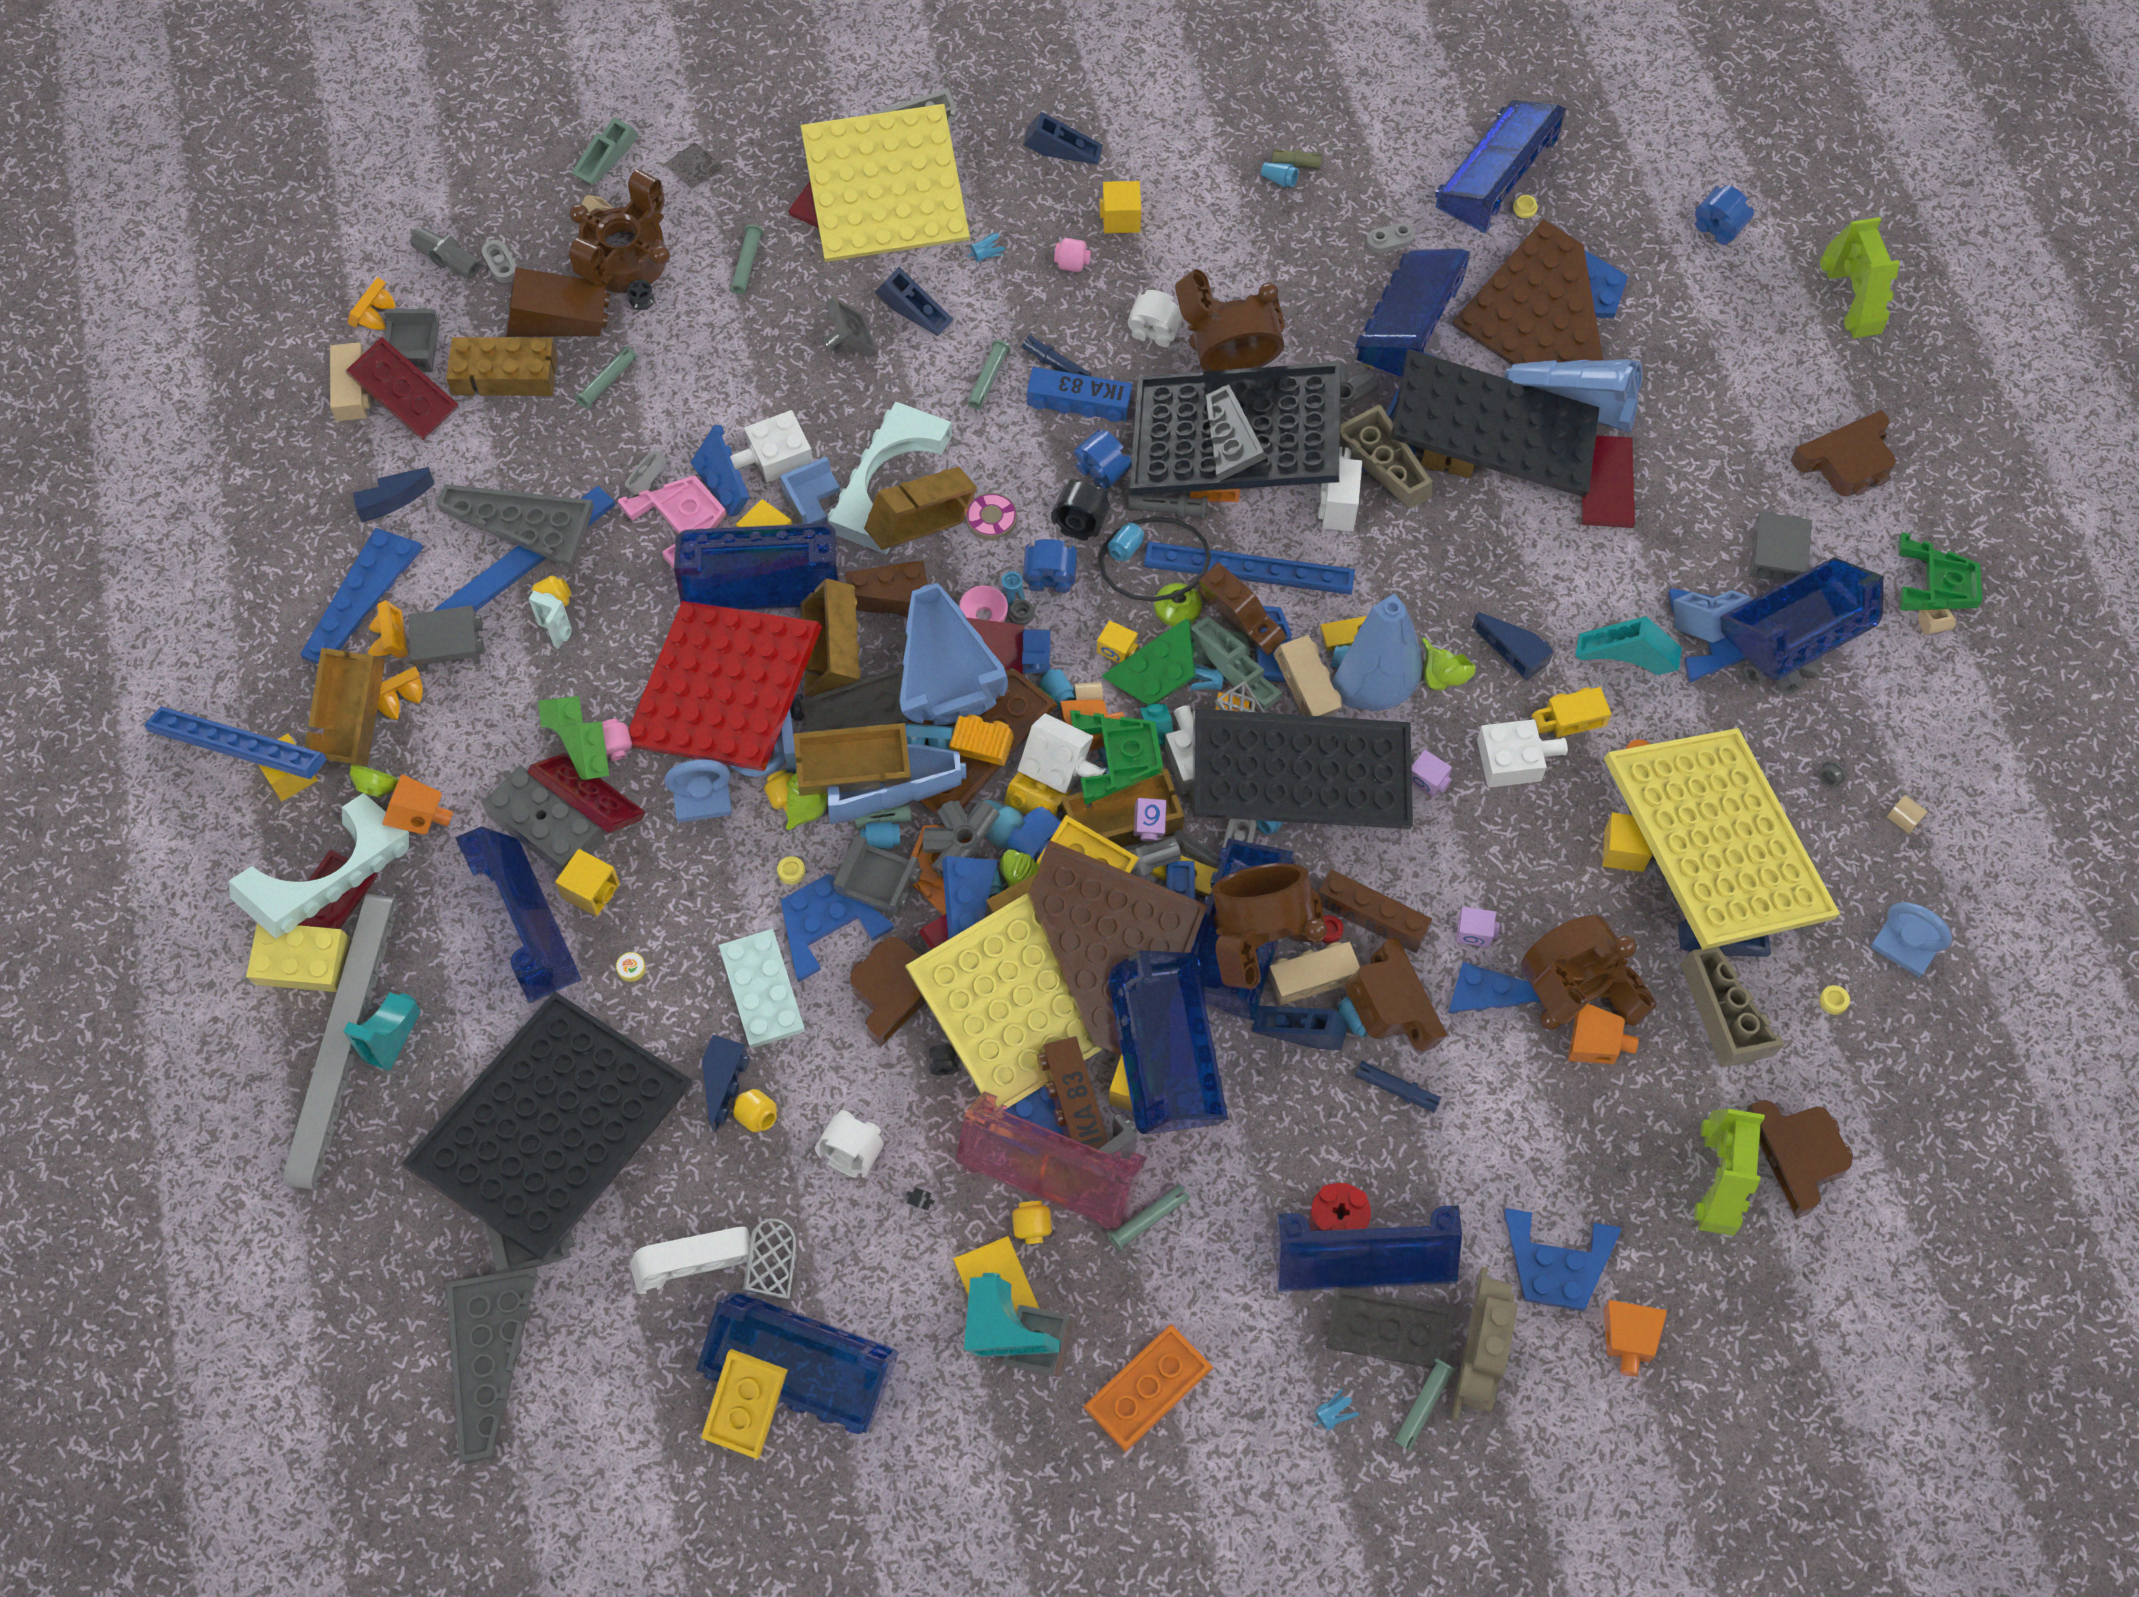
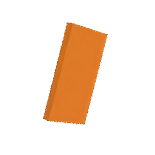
[1083,1324,1213,1453]

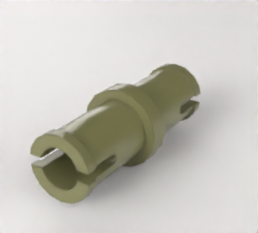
[1272,148,1322,169]

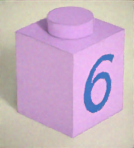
[1412,750,1452,798]
[1134,798,1166,842]
[1456,906,1500,947]

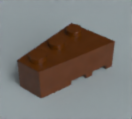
[845,560,928,617]

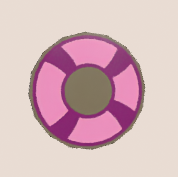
[966,493,1017,541]

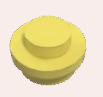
[1513,195,1538,218]

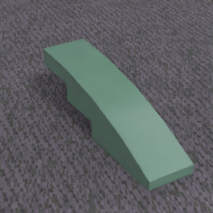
[1190,616,1282,711]

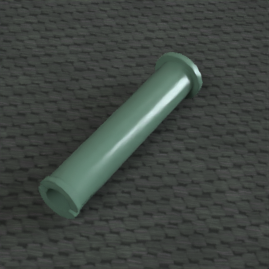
[730,224,764,294]
[967,340,1011,410]
[574,346,637,410]
[1107,1183,1190,1252]
[1394,1358,1457,1451]

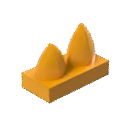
[347,276,396,330]
[367,600,408,658]
[377,666,423,720]

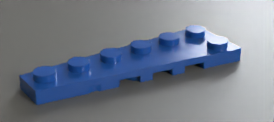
[300,527,423,664]

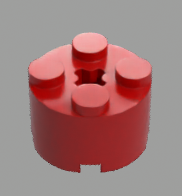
[1308,1183,1371,1250]

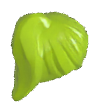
[1422,638,1476,691]
[786,772,828,830]
[1000,849,1039,888]

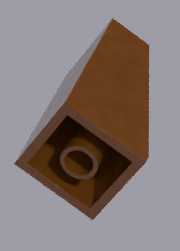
[506,267,610,337]

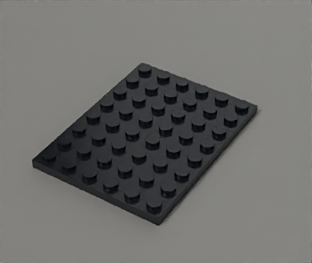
[1130,362,1341,495]
[402,991,692,1263]

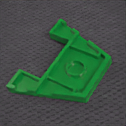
[1898,532,1982,611]
[1070,710,1163,804]

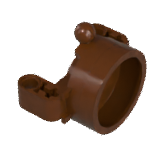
[569,169,670,293]
[1175,269,1285,371]
[1212,863,1327,989]
[1521,915,1657,1030]

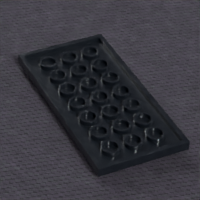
[1391,349,1600,498]
[1193,708,1413,829]

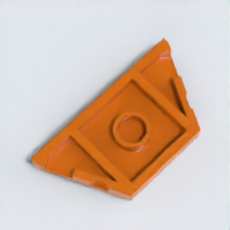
[909,824,972,915]

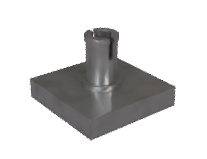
[824,296,878,357]
[1002,1305,1076,1378]

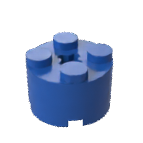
[1695,185,1754,245]
[1074,429,1132,490]
[1023,539,1077,593]
[1006,807,1061,863]

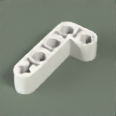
[630,1227,755,1294]

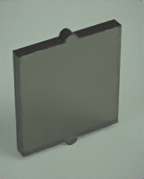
[664,142,722,189]

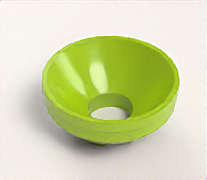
[1154,583,1202,627]
[349,764,399,798]

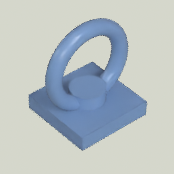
[730,709,797,777]
[664,760,732,823]
[1870,902,1952,978]

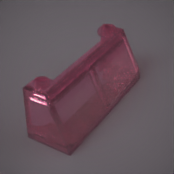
[955,1091,1147,1230]

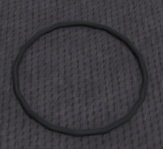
[1099,516,1211,602]

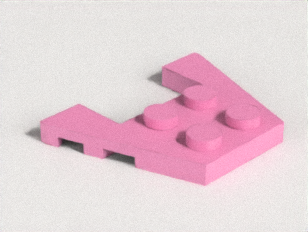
[617,475,726,573]

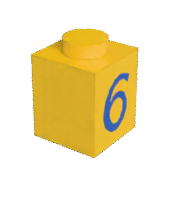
[1097,620,1140,663]

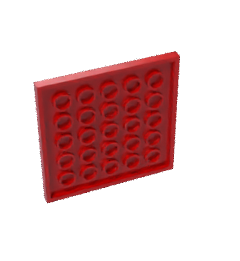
[628,601,822,772]

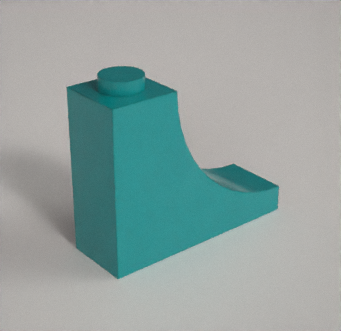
[1575,616,1682,675]
[343,992,421,1072]
[964,1272,1060,1357]

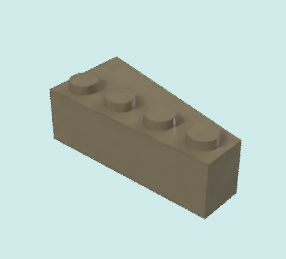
[1340,404,1432,509]
[1680,947,1785,1068]

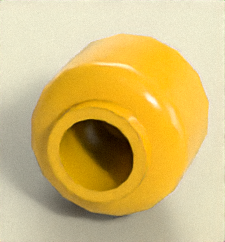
[532,575,572,607]
[764,770,794,813]
[733,1089,777,1132]
[1012,1201,1052,1245]

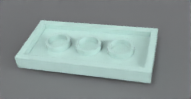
[719,929,805,1049]

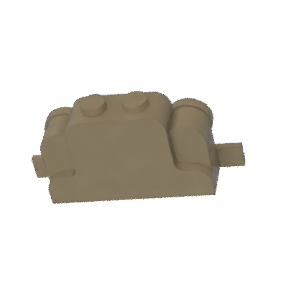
[1450,1267,1518,1423]

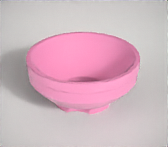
[959,585,1008,622]

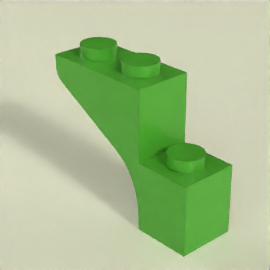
[538,696,609,780]

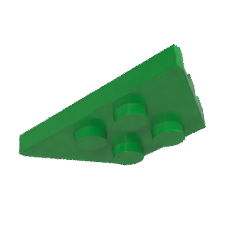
[1102,618,1196,705]

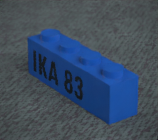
[1027,367,1132,422]

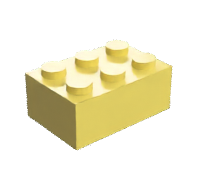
[246,923,351,992]

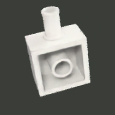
[730,410,813,483]
[1318,447,1362,532]
[1165,706,1193,795]
[1017,714,1107,794]
[1477,719,1568,788]

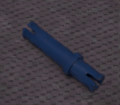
[1022,335,1092,377]
[1355,1060,1442,1114]

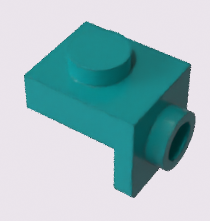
[1140,704,1173,745]

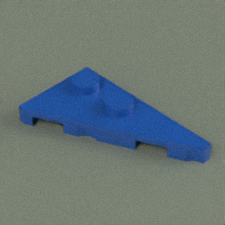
[1448,962,1542,1014]

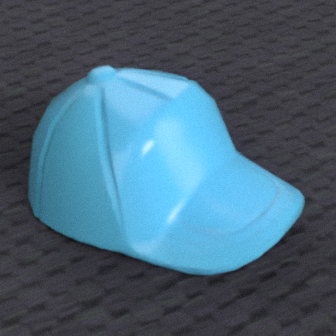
[982,800,1025,848]

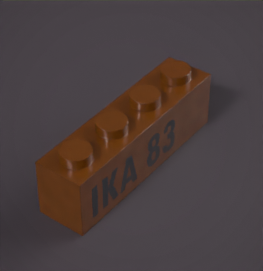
[1318,869,1433,954]
[1037,1036,1108,1160]

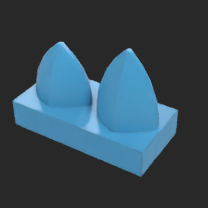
[905,723,955,750]

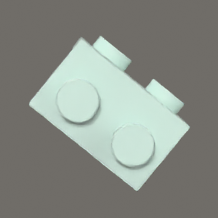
[529,591,572,648]

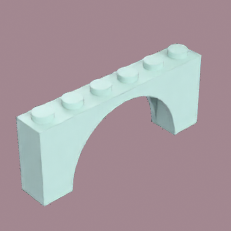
[827,402,952,555]
[229,793,409,939]

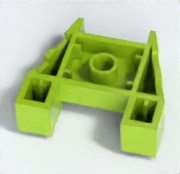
[1820,217,1900,338]
[1694,1109,1765,1236]

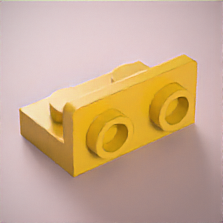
[1004,772,1071,817]

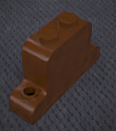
[1790,410,1896,496]
[1197,562,1287,656]
[850,937,926,1048]
[1345,938,1448,1051]
[1746,1100,1853,1219]

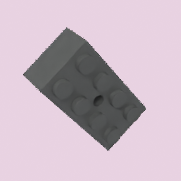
[482,765,605,874]

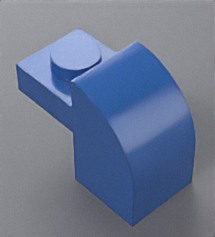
[1022,629,1051,673]

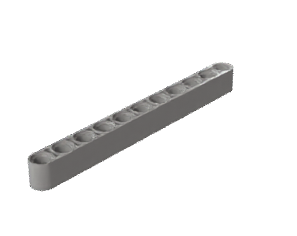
[283,894,398,1190]

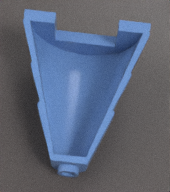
[1504,359,1642,433]
[899,583,1008,725]
[1331,594,1423,711]
[827,743,966,824]

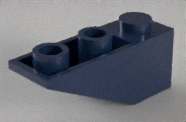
[702,1035,750,1132]

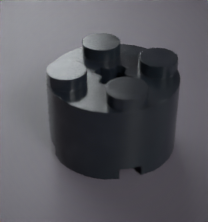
[1051,479,1110,541]

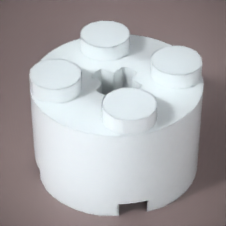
[1128,290,1183,347]
[815,1110,884,1178]

